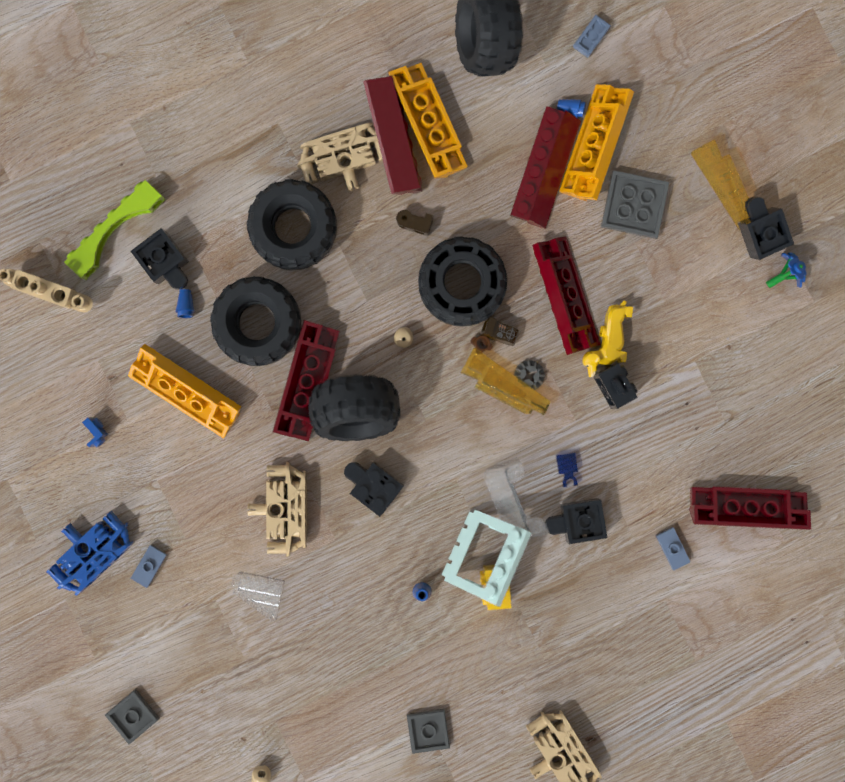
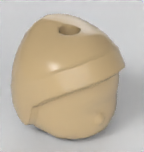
[394,327,413,348]
[251,765,271,782]

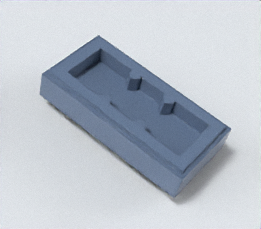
[573,15,611,58]
[655,527,690,571]
[130,545,168,588]

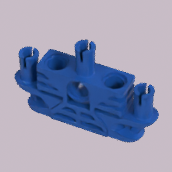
[46,511,134,596]

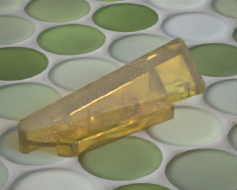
[691,140,749,230]
[460,348,550,415]

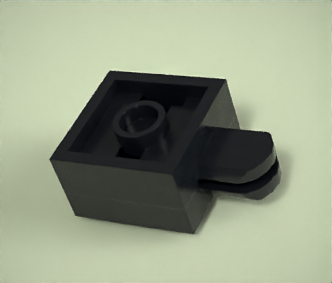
[738,197,794,260]
[130,228,189,290]
[593,363,638,409]
[344,462,404,517]
[545,498,608,544]

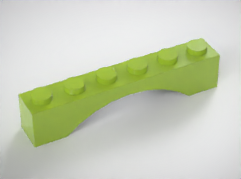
[64,180,166,280]

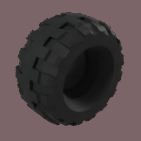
[455,0,523,77]
[247,179,337,270]
[418,236,507,327]
[210,276,301,366]
[309,374,400,441]

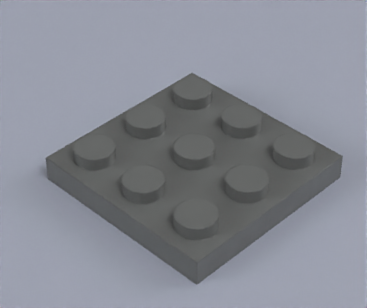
[601,170,669,239]

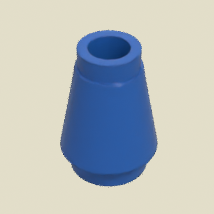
[557,99,586,118]
[175,289,195,318]
[412,582,432,601]

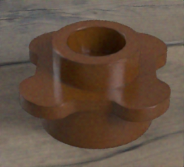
[470,336,493,355]

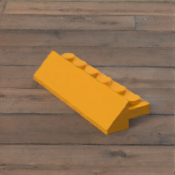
[388,63,468,178]
[559,84,634,201]
[128,344,242,438]

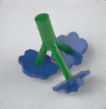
[766,252,807,288]

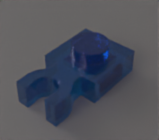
[555,453,578,487]

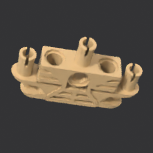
[297,123,383,191]
[0,269,93,313]
[247,462,307,557]
[526,710,602,782]

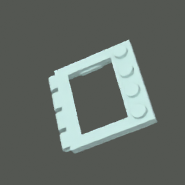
[442,510,532,607]

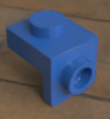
[82,417,108,448]

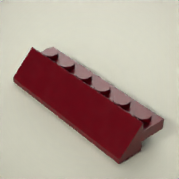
[363,76,423,195]
[510,106,581,229]
[532,236,601,355]
[272,320,340,442]
[689,486,811,530]

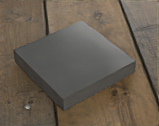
[105,689,160,744]
[407,708,450,754]

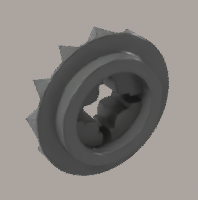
[514,360,545,391]

